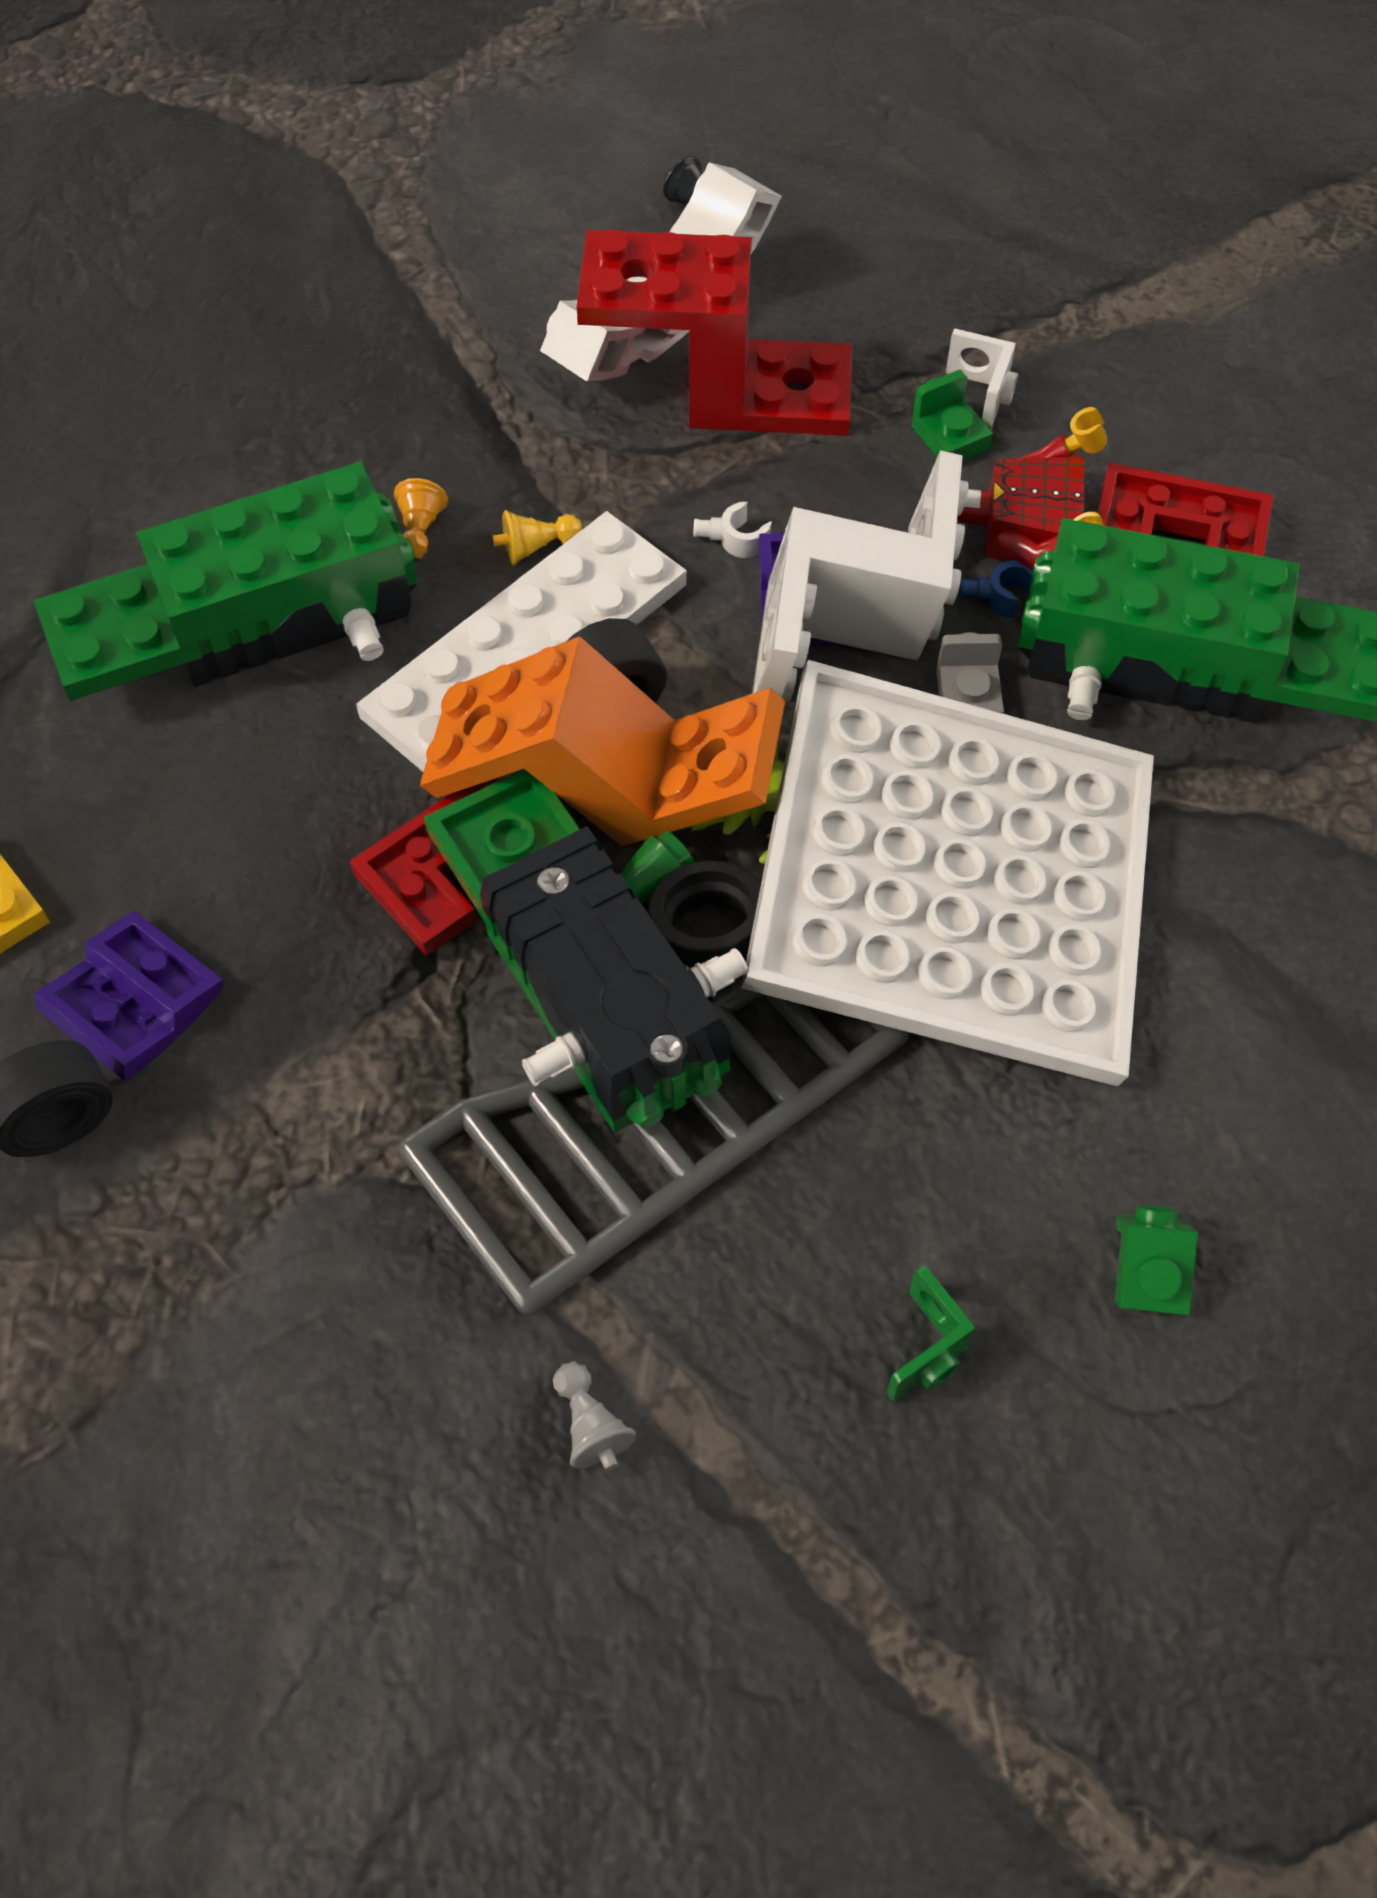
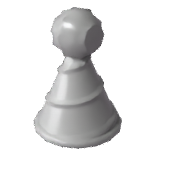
[553,1361,636,1471]

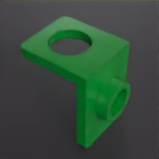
[886,1265,975,1402]

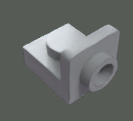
[936,632,1004,714]

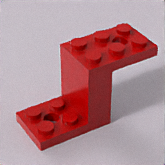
[576,229,852,436]

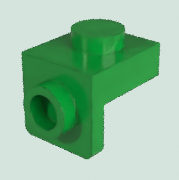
[1114,1205,1198,1315]

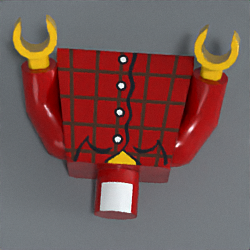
[957,407,1108,570]

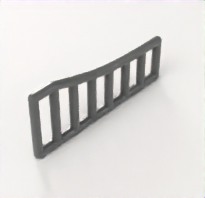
[399,978,910,1315]

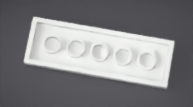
[356,511,686,772]

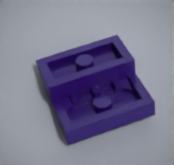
[35,911,223,1081]

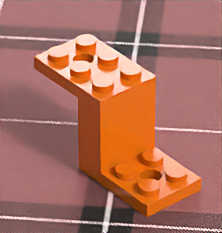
[420,636,785,846]

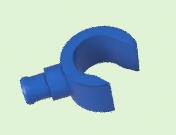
[959,560,1033,618]

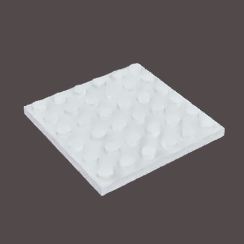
[741,660,1154,1087]

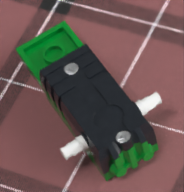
[424,769,748,1133]

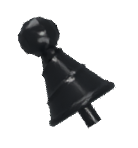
[663,156,703,204]

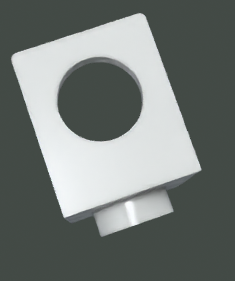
[946,329,1018,430]

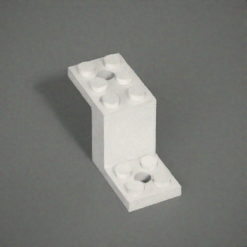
[752,450,968,704]

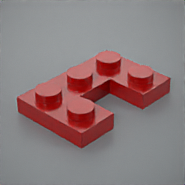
[1097,462,1273,556]
[350,774,510,956]

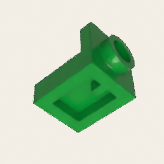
[911,370,993,461]

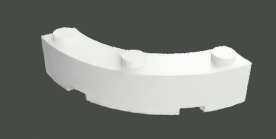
[540,162,782,381]

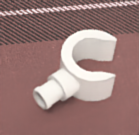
[693,502,772,558]

